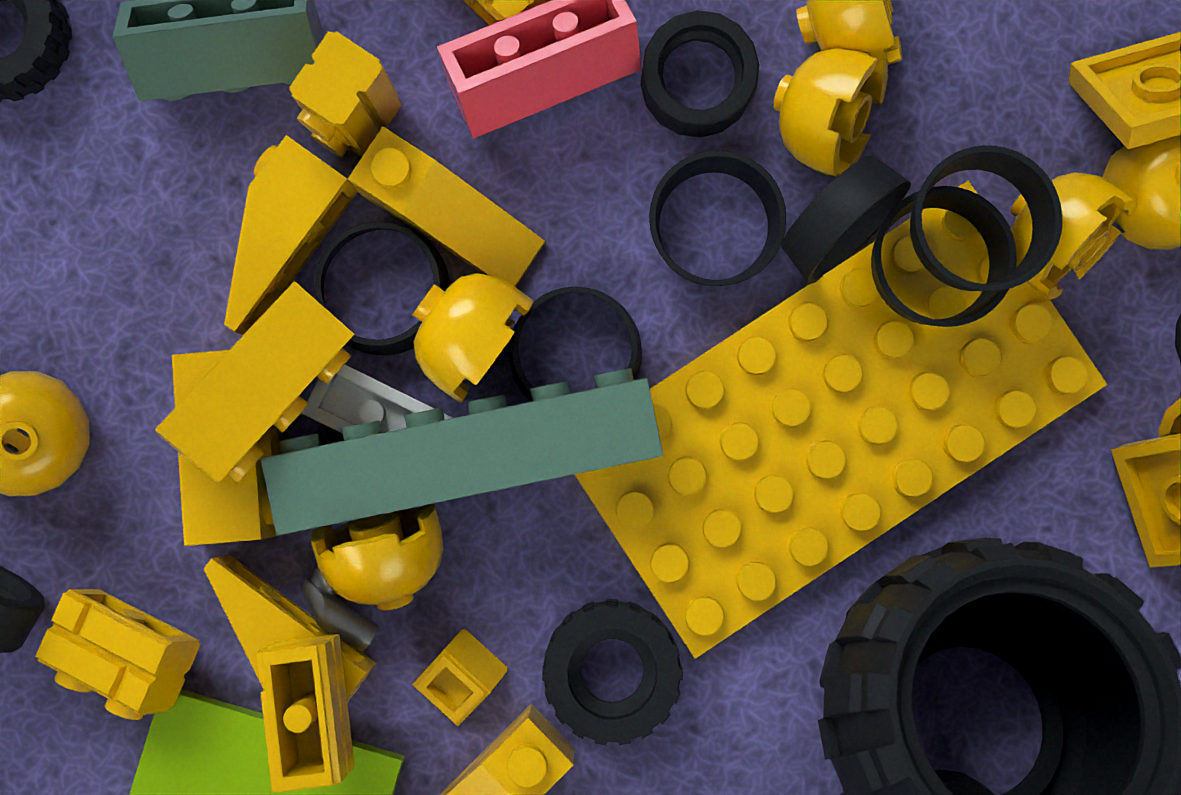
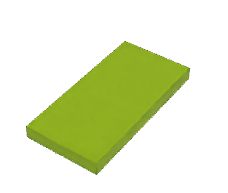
[129,689,405,795]

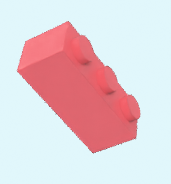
[437,0,642,139]

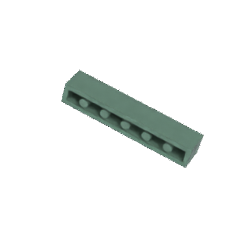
[260,368,663,536]

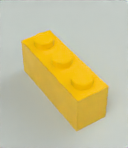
[155,281,354,484]
[171,350,280,546]

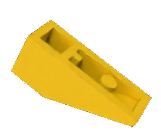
[348,126,546,287]
[224,135,358,335]
[203,554,376,703]
[439,704,575,795]

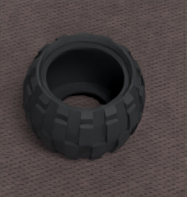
[818,538,1181,795]

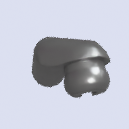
[302,566,378,651]

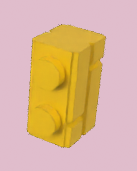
[289,31,402,158]
[35,589,201,720]
[256,634,355,793]

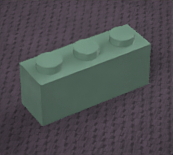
[113,0,324,101]

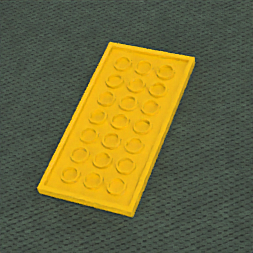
[574,180,1108,659]

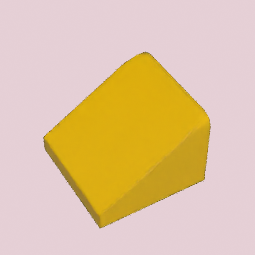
[412,629,507,726]

